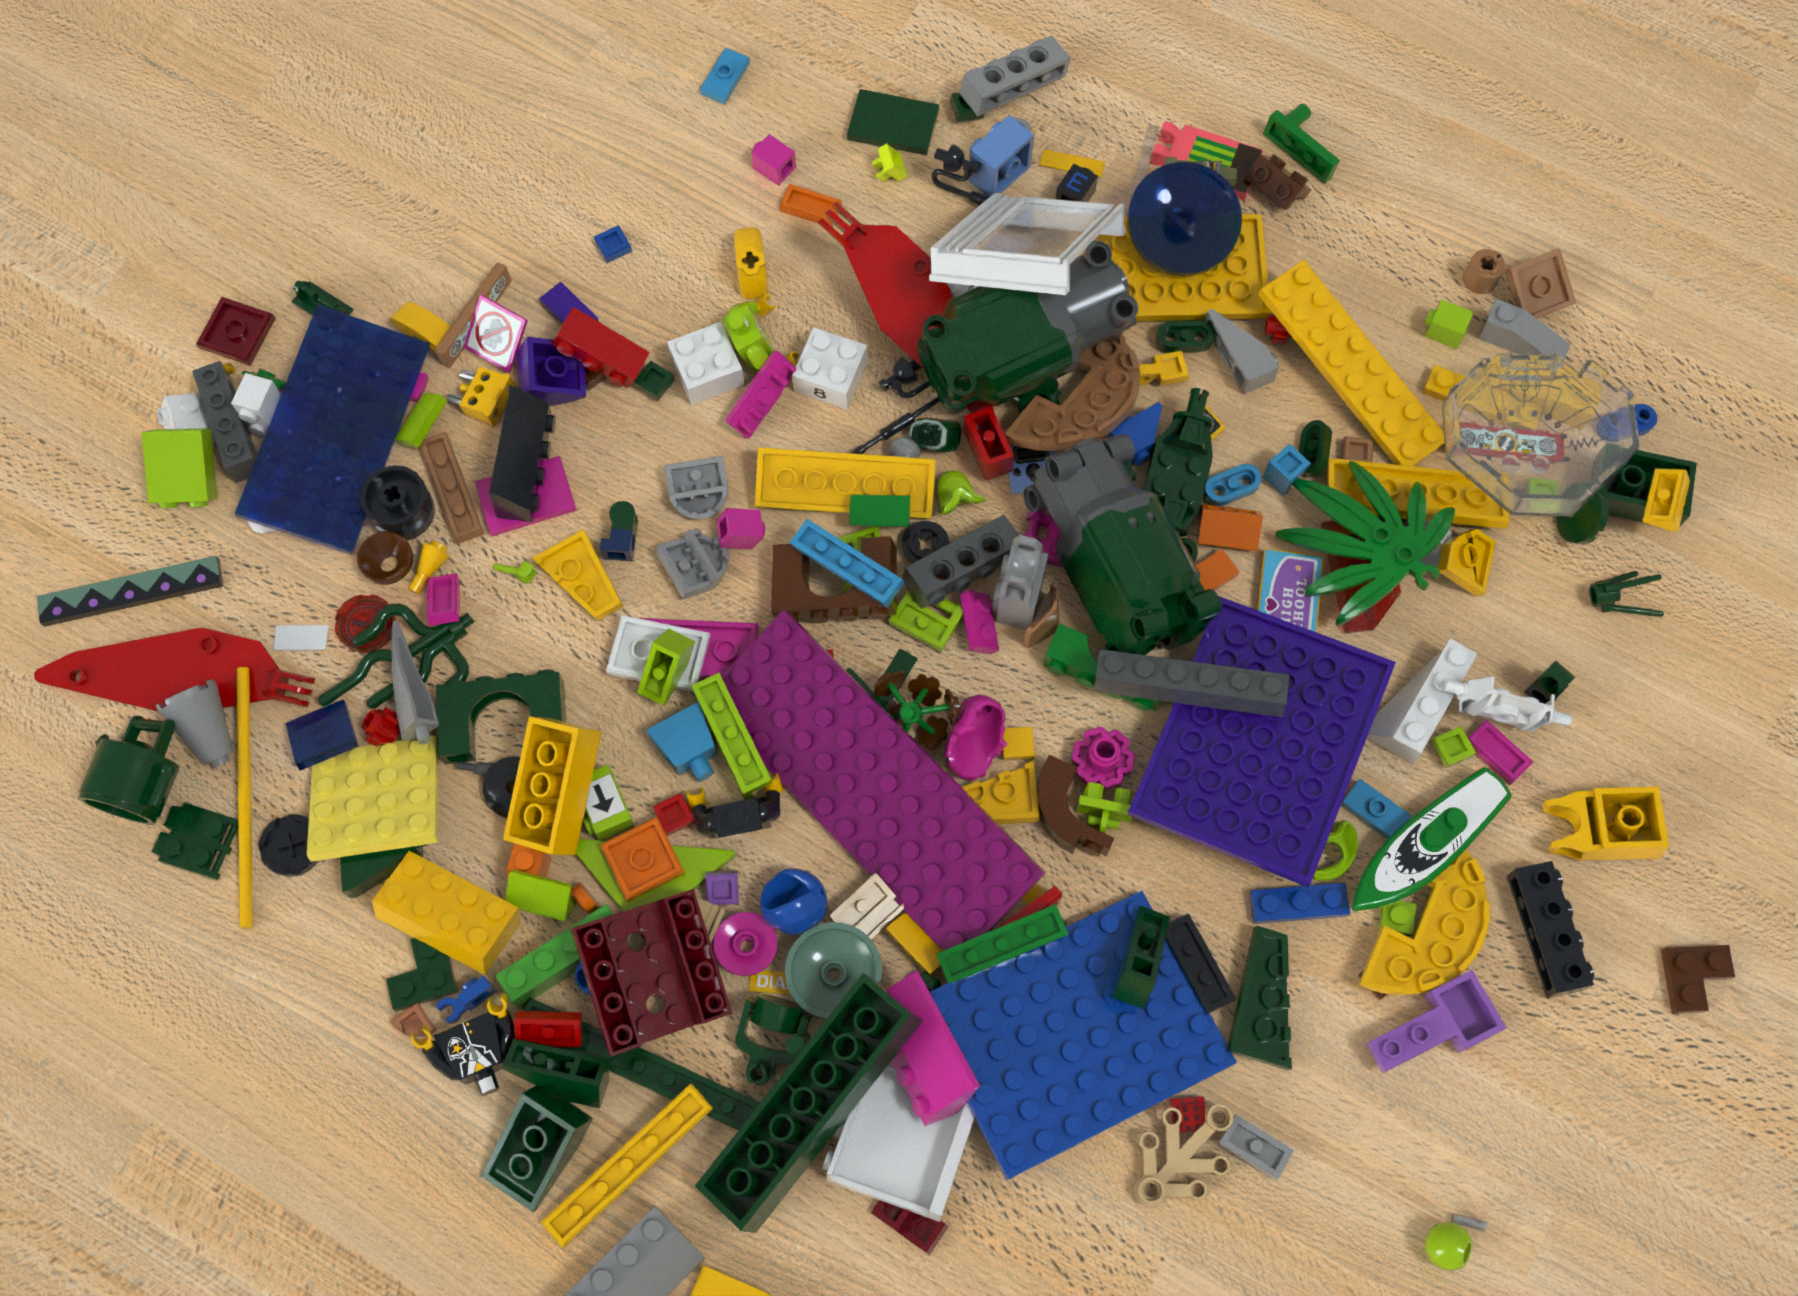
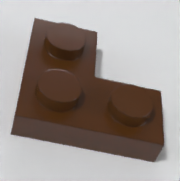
[1661,945,1735,1014]

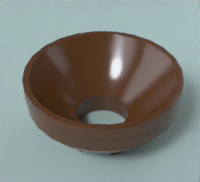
[357,531,413,585]

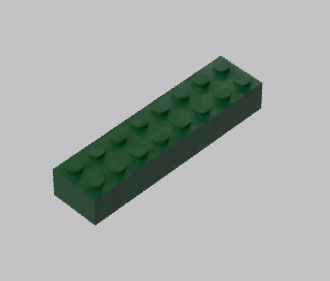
[695,973,923,1233]

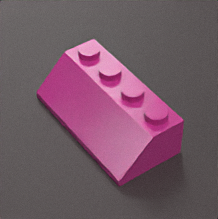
[887,971,980,1126]

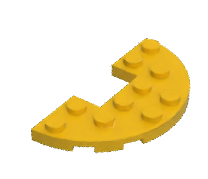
[1358,849,1490,995]

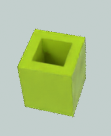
[1424,300,1474,349]

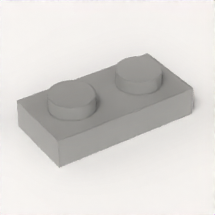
[1218,1114,1294,1180]

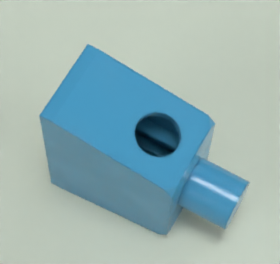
[646,702,717,782]

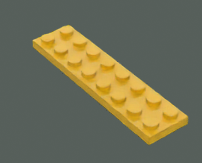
[1258,259,1449,466]

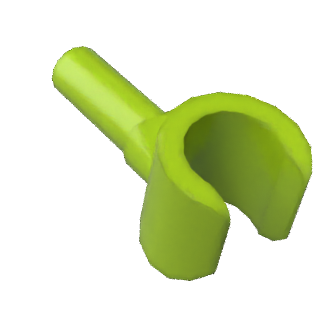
[493,561,537,584]

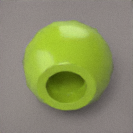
[1425,1222,1473,1271]

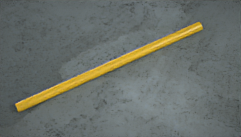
[236,667,253,929]

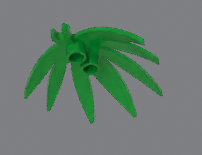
[1275,461,1455,627]

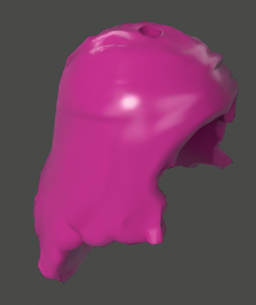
[944,695,1008,781]

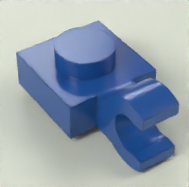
[436,976,497,1024]

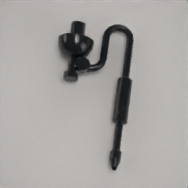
[931,144,989,205]
[852,357,940,454]

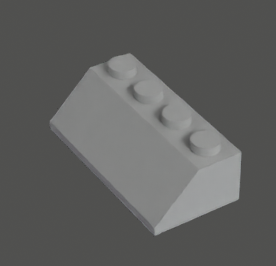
[564,1206,705,1296]

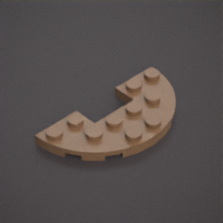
[1004,335,1140,451]

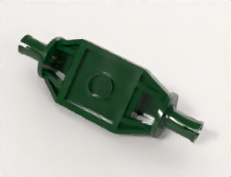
[1143,388,1214,537]

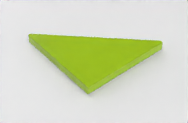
[576,839,736,912]

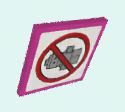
[464,295,528,373]

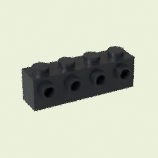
[1507,861,1594,999]

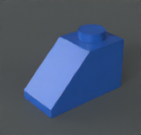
[1108,402,1162,466]

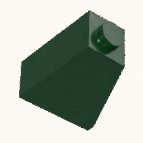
[340,844,427,898]

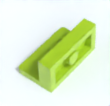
[505,870,576,921]

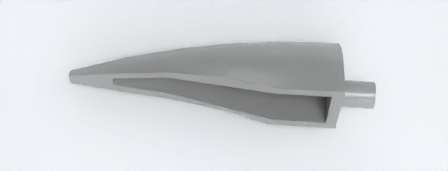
[391,621,439,745]

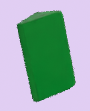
[849,494,910,527]

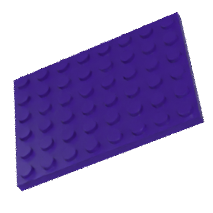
[1128,596,1396,888]

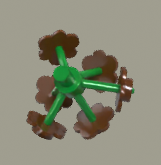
[874,671,961,749]

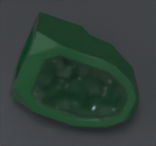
[909,418,962,452]

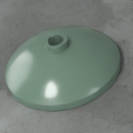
[785,922,882,1020]

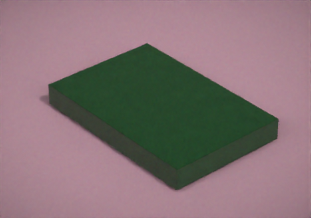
[847,89,940,155]

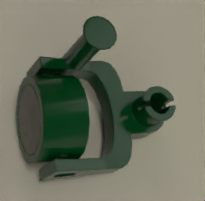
[735,994,812,1085]

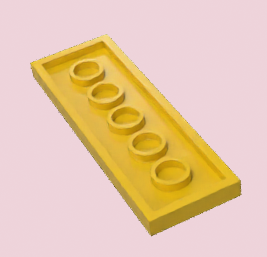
[755,447,936,519]
[1326,458,1510,529]

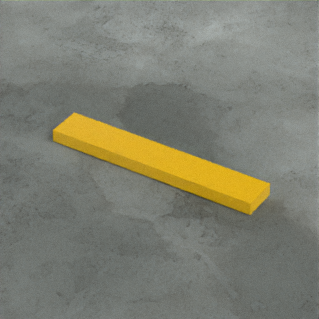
[541,1083,714,1248]

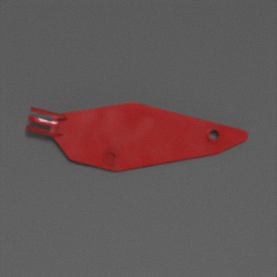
[817,201,994,413]
[34,627,316,711]

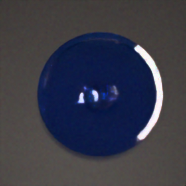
[1127,162,1242,276]

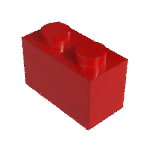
[963,406,1014,481]

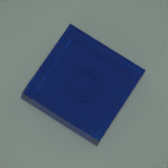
[286,699,359,771]

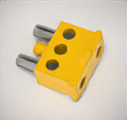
[447,366,515,427]

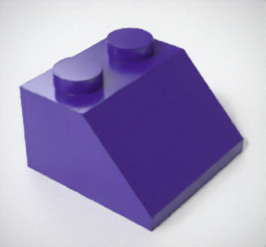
[517,337,586,406]

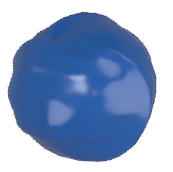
[759,868,828,935]

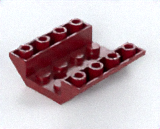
[570,889,733,1057]

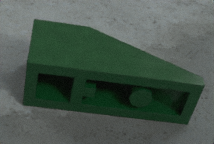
[1112,906,1170,1009]
[503,1038,609,1108]

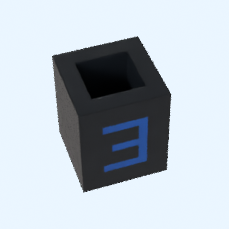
[1055,164,1098,202]

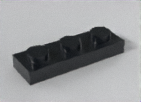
[1165,913,1236,1014]

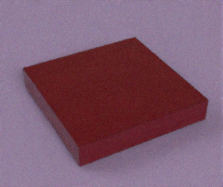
[196,297,276,366]

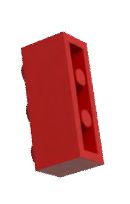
[551,307,650,388]

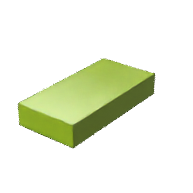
[394,392,448,448]

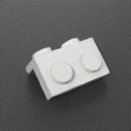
[157,393,216,447]

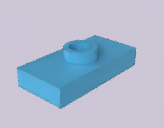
[700,48,750,104]
[1341,779,1412,839]

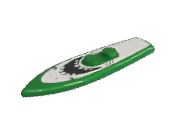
[1352,767,1512,911]

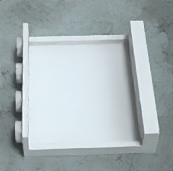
[823,1062,975,1222]

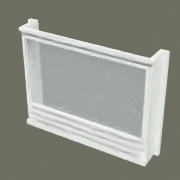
[929,193,1126,295]

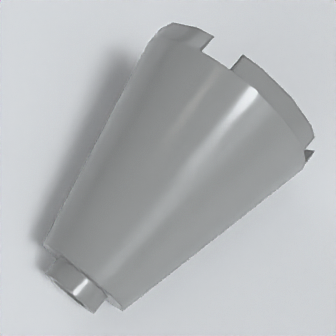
[156,679,233,768]

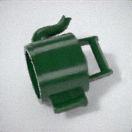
[77,716,180,825]

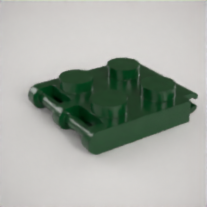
[152,803,238,881]

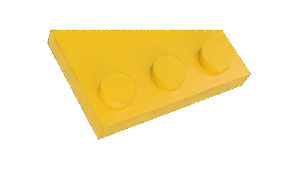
[532,529,624,621]
[962,761,1039,824]

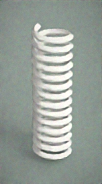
[1451,1214,1487,1231]

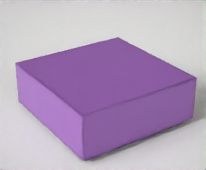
[705,870,739,905]

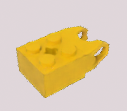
[1542,786,1669,861]

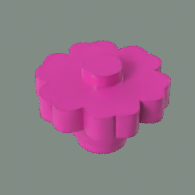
[1071,727,1135,790]

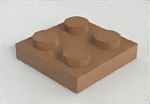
[1505,249,1576,319]

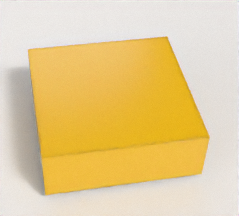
[1002,727,1035,761]

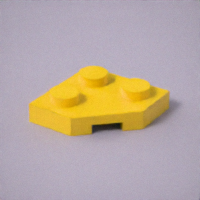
[1438,528,1496,596]

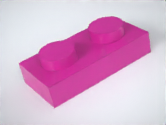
[960,590,999,654]

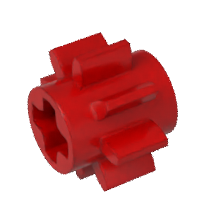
[1265,314,1293,345]
[362,707,400,746]

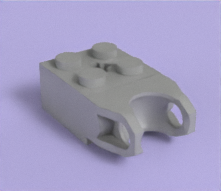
[992,535,1048,629]

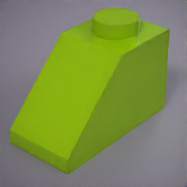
[637,628,696,706]

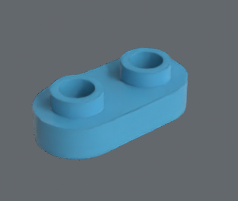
[1204,464,1261,506]

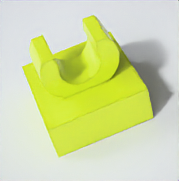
[872,143,908,182]

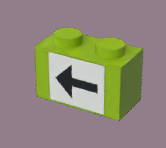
[583,764,635,841]

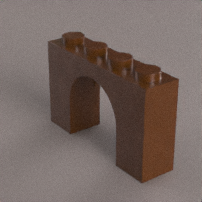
[771,536,897,623]

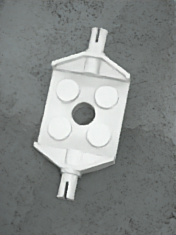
[1441,677,1573,733]

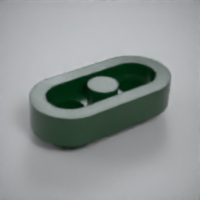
[1156,321,1215,352]
[1299,420,1332,478]

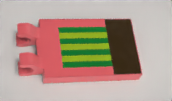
[1150,121,1263,201]

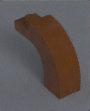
[1037,755,1114,857]

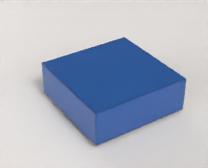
[594,225,632,263]

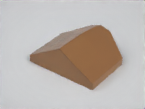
[1023,582,1060,648]

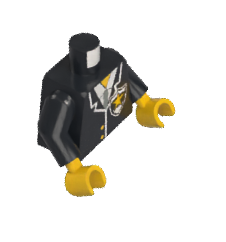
[686,773,783,839]
[411,993,515,1096]

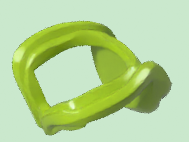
[937,470,986,515]
[1313,820,1358,881]

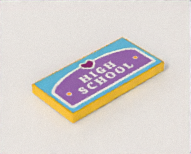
[1257,548,1324,632]

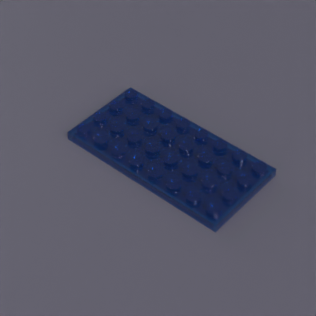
[235,304,430,555]

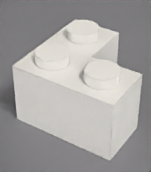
[231,373,315,445]

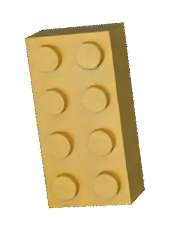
[503,716,602,855]
[372,851,520,975]

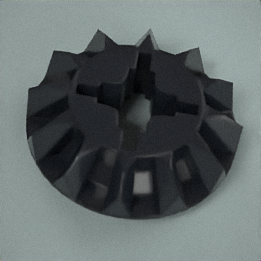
[902,521,950,562]

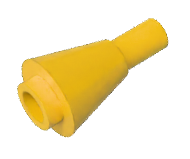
[408,540,451,594]

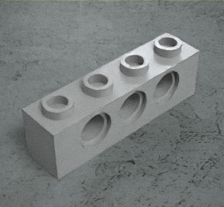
[959,35,1071,116]

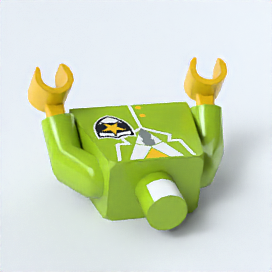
[722,294,799,374]

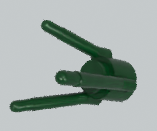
[1589,571,1664,617]

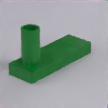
[1263,104,1340,184]

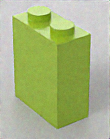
[141,428,217,508]

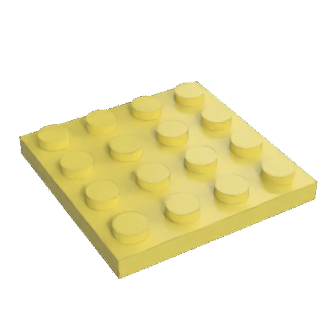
[307,735,439,862]

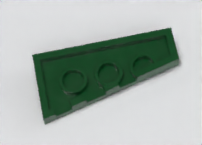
[1227,926,1292,1070]

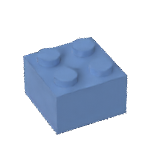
[969,115,1034,197]

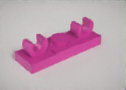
[724,350,797,439]

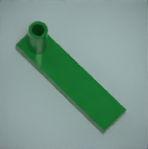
[936,904,1069,983]

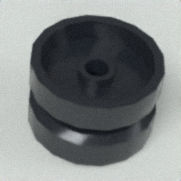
[360,465,435,540]

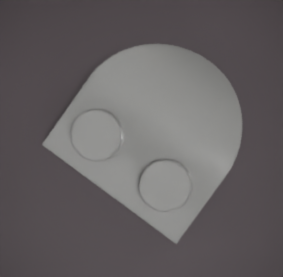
[664,456,728,519]
[655,529,730,599]

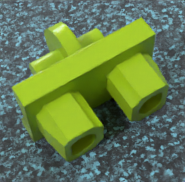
[1076,782,1133,833]

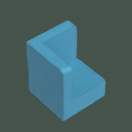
[1263,444,1311,496]

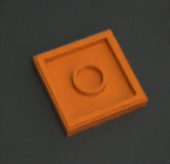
[600,817,685,902]

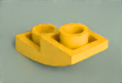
[389,301,451,353]

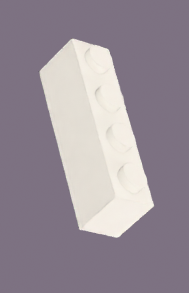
[1367,638,1478,764]

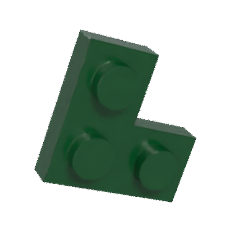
[386,938,458,1012]

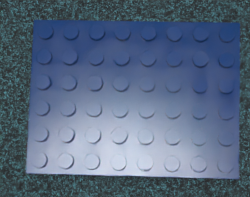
[930,891,1237,1181]

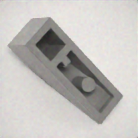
[1478,299,1570,369]
[1204,309,1279,394]

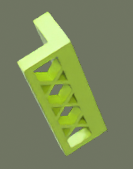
[691,673,772,800]

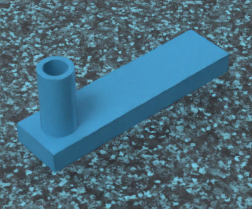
[789,519,905,608]

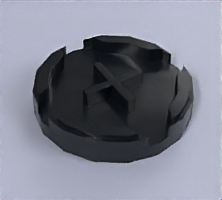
[259,814,319,877]

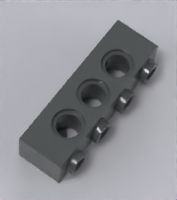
[192,361,264,483]
[902,514,1020,609]

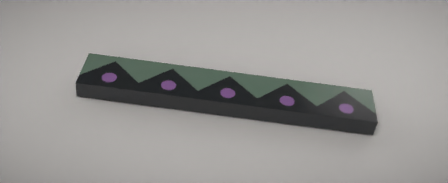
[37,556,223,627]

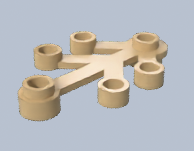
[1134,1104,1234,1207]

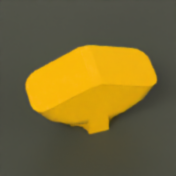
[734,227,768,300]

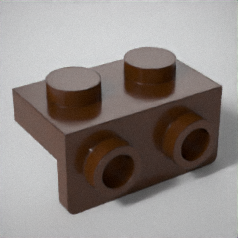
[1244,154,1312,210]

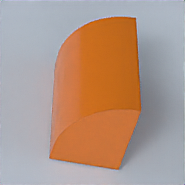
[1197,504,1263,551]

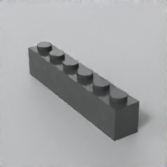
[1095,649,1290,717]

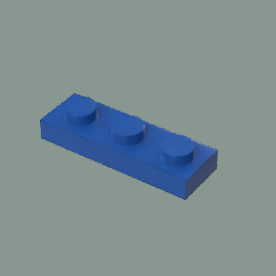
[1249,883,1350,924]

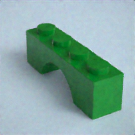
[1043,624,1160,712]

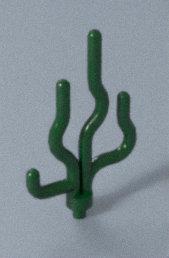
[318,603,474,709]

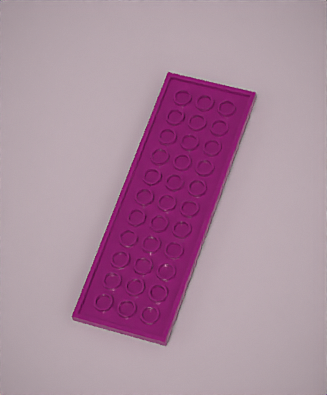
[722,610,1046,951]

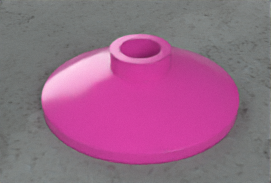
[713,912,778,976]

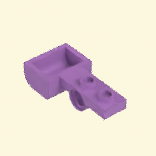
[1366,970,1507,1073]

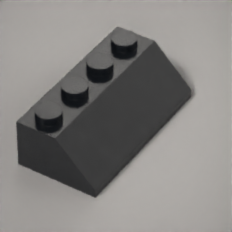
[489,386,556,522]

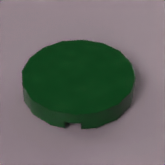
[1556,484,1609,545]

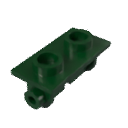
[291,280,354,330]

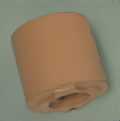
[1463,249,1505,294]

